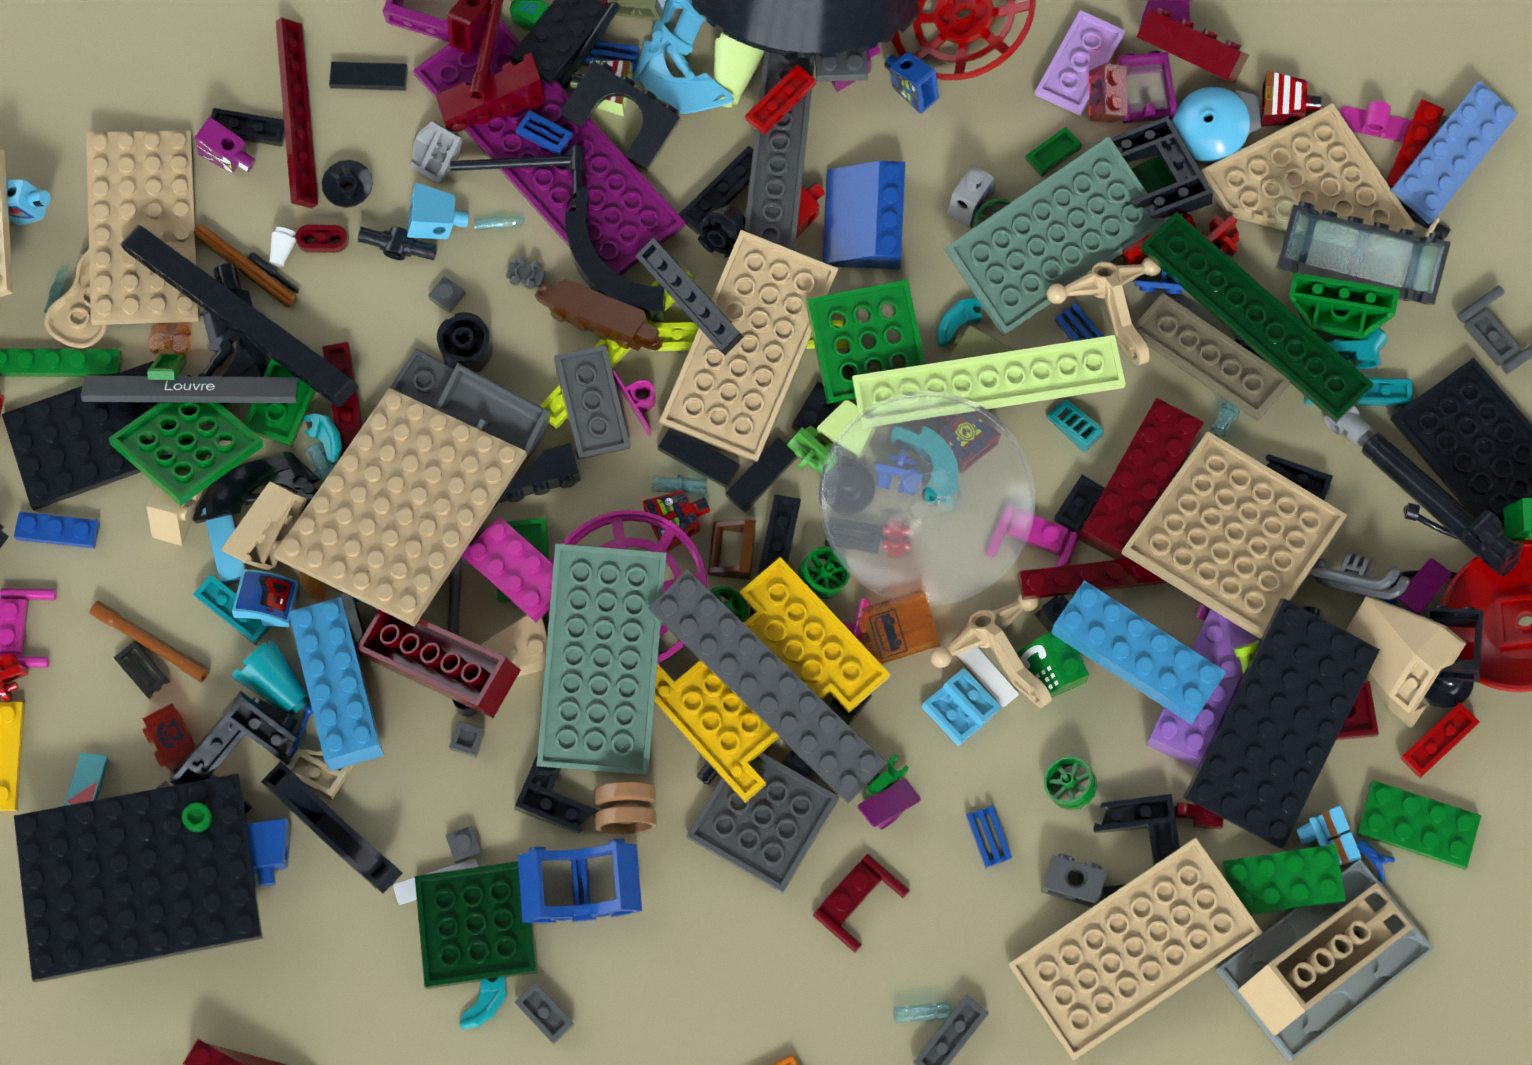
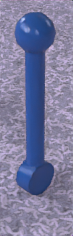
[287,704,313,758]

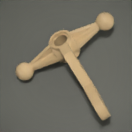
[1046,257,1161,366]
[930,594,1052,708]

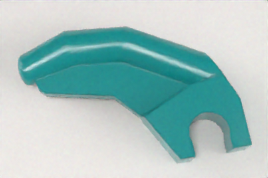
[936,298,984,346]
[304,413,342,464]
[459,977,507,1029]

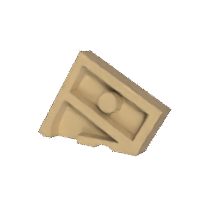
[287,749,355,800]

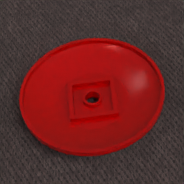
[1441,541,1532,692]

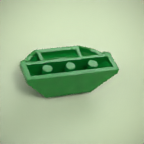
[1289,272,1400,340]

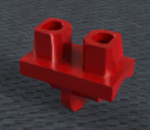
[1201,216,1240,256]
[0,653,29,702]

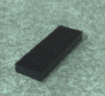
[329,62,408,91]
[210,108,285,147]
[658,428,740,488]
[725,437,798,513]

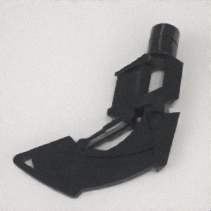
[183,263,267,415]
[192,452,321,523]

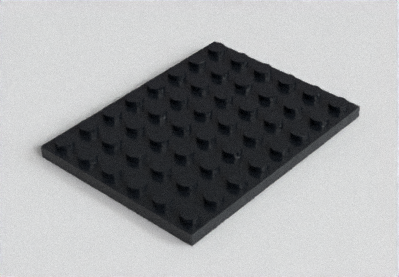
[14,773,263,983]

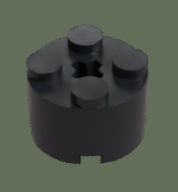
[437,312,493,373]

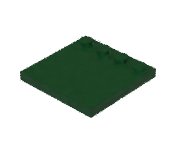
[415,861,538,989]

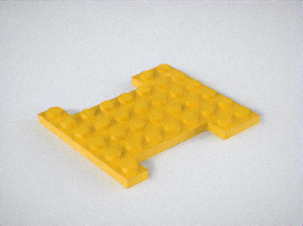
[654,557,890,803]

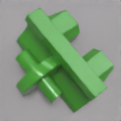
[787,426,839,476]

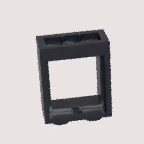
[1425,605,1484,682]

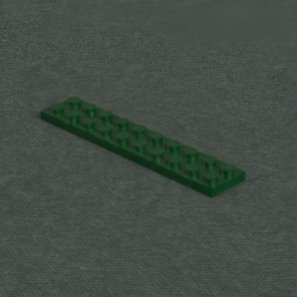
[1139,211,1374,423]

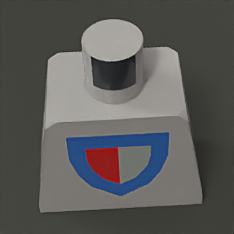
[947,165,995,227]

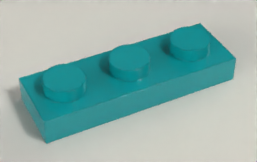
[193,574,272,645]

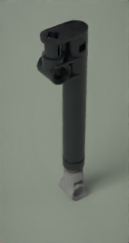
[1324,406,1524,577]

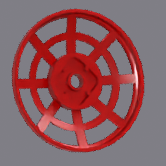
[891,0,1036,81]

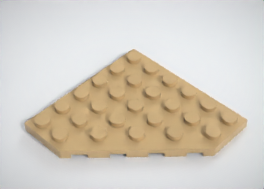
[1201,103,1416,253]

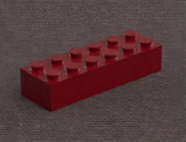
[1079,397,1204,560]
[356,610,521,718]

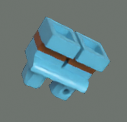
[1297,806,1361,866]

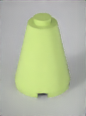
[714,33,764,108]

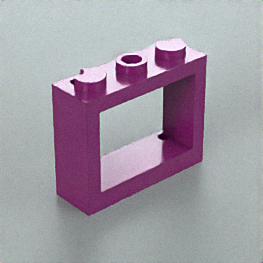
[382,0,449,42]

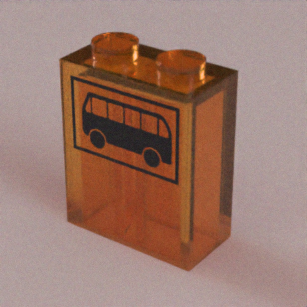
[857,589,941,664]

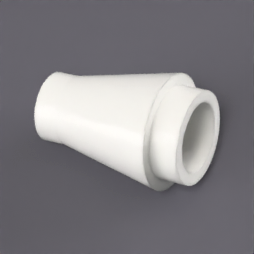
[269,227,296,267]

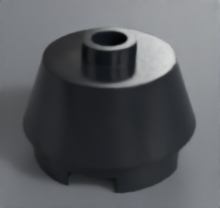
[697,205,746,258]

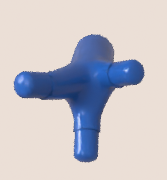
[1357,839,1395,882]

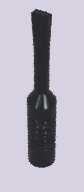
[248,252,299,294]

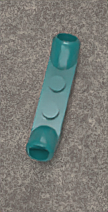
[1327,328,1387,370]

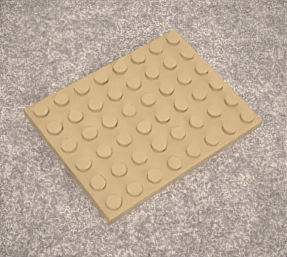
[274,388,527,627]

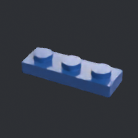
[14,512,100,549]

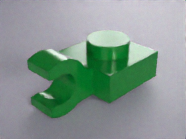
[866,755,908,798]

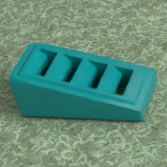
[1046,399,1105,453]

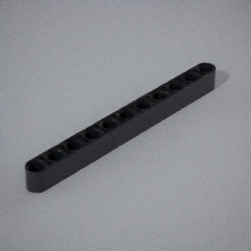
[120,225,359,408]

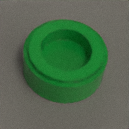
[182,802,212,832]

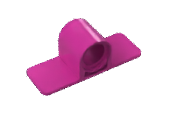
[1340,101,1411,142]
[612,369,656,436]

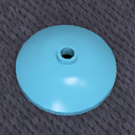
[1172,87,1250,163]

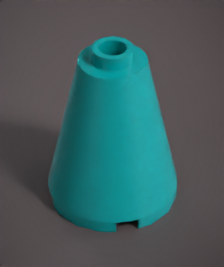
[231,639,308,714]

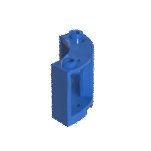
[518,839,642,923]

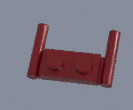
[813,853,910,953]

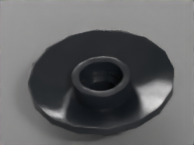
[321,160,373,208]

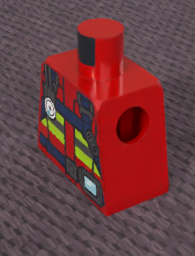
[642,491,710,552]

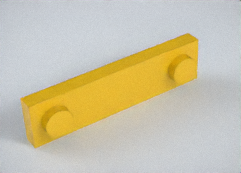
[0,702,25,812]

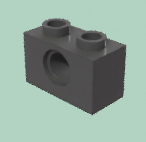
[1041,854,1107,908]

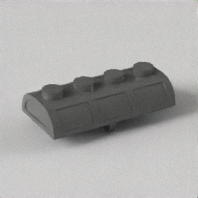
[435,363,551,459]

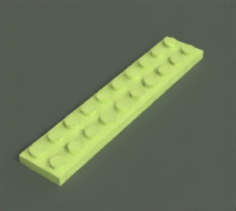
[852,335,1126,429]

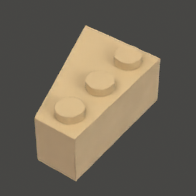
[146,455,209,546]
[221,481,308,572]
[480,615,547,677]

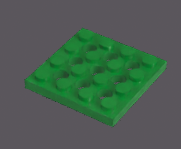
[805,279,926,404]
[109,402,264,506]

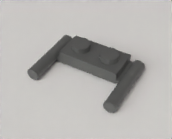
[1457,285,1532,374]

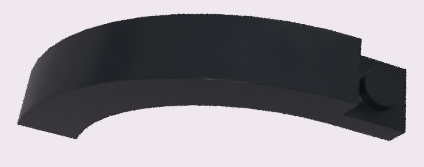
[565,187,666,322]
[261,761,403,894]

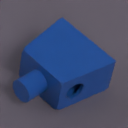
[247,818,291,887]

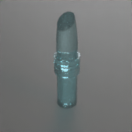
[475,216,525,230]
[44,270,67,313]

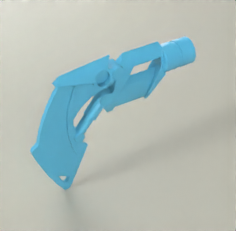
[633,0,734,115]

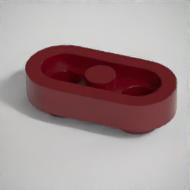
[295,225,349,253]

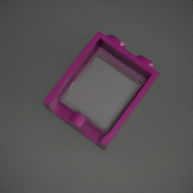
[1115,51,1177,123]

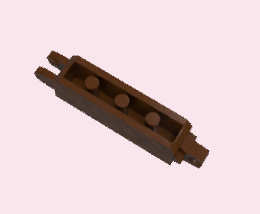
[535,279,663,351]

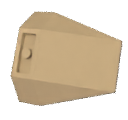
[1346,596,1466,728]

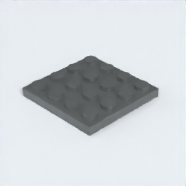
[686,753,839,894]

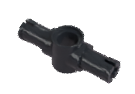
[358,227,437,261]

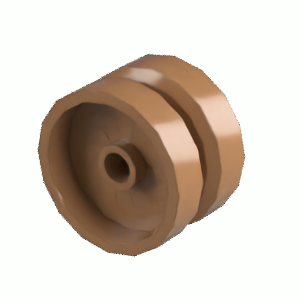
[595,782,657,834]

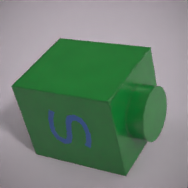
[510,0,549,31]

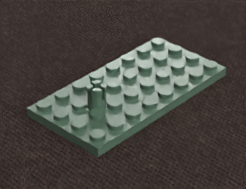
[944,136,1166,336]
[536,543,666,775]

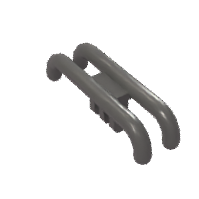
[1309,553,1409,599]

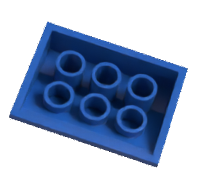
[823,161,905,270]

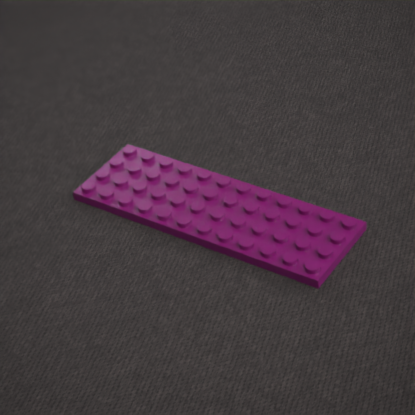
[413,20,685,276]

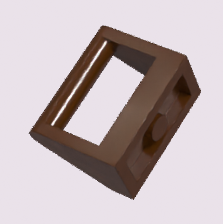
[707,519,756,580]

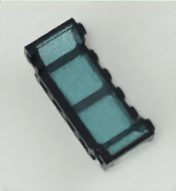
[1275,201,1451,305]

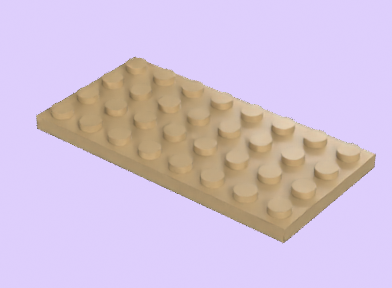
[86,130,199,325]
[659,230,839,462]
[1008,838,1263,1061]

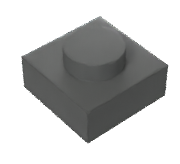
[428,276,466,313]
[449,721,485,757]
[445,826,482,863]

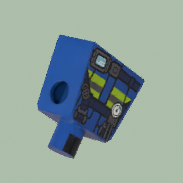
[884,52,939,114]

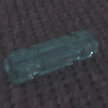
[893,1002,950,1023]

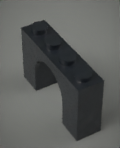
[560,60,681,171]

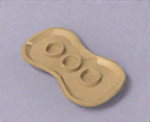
[45,249,107,348]

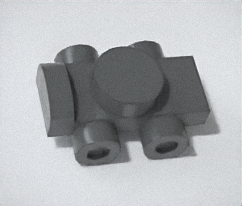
[506,258,545,289]

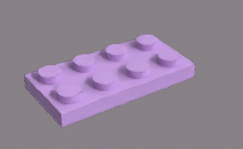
[1035,10,1126,116]

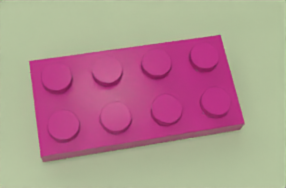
[462,517,553,623]

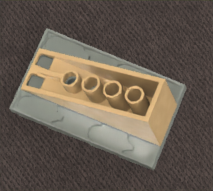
[1216,859,1434,1063]

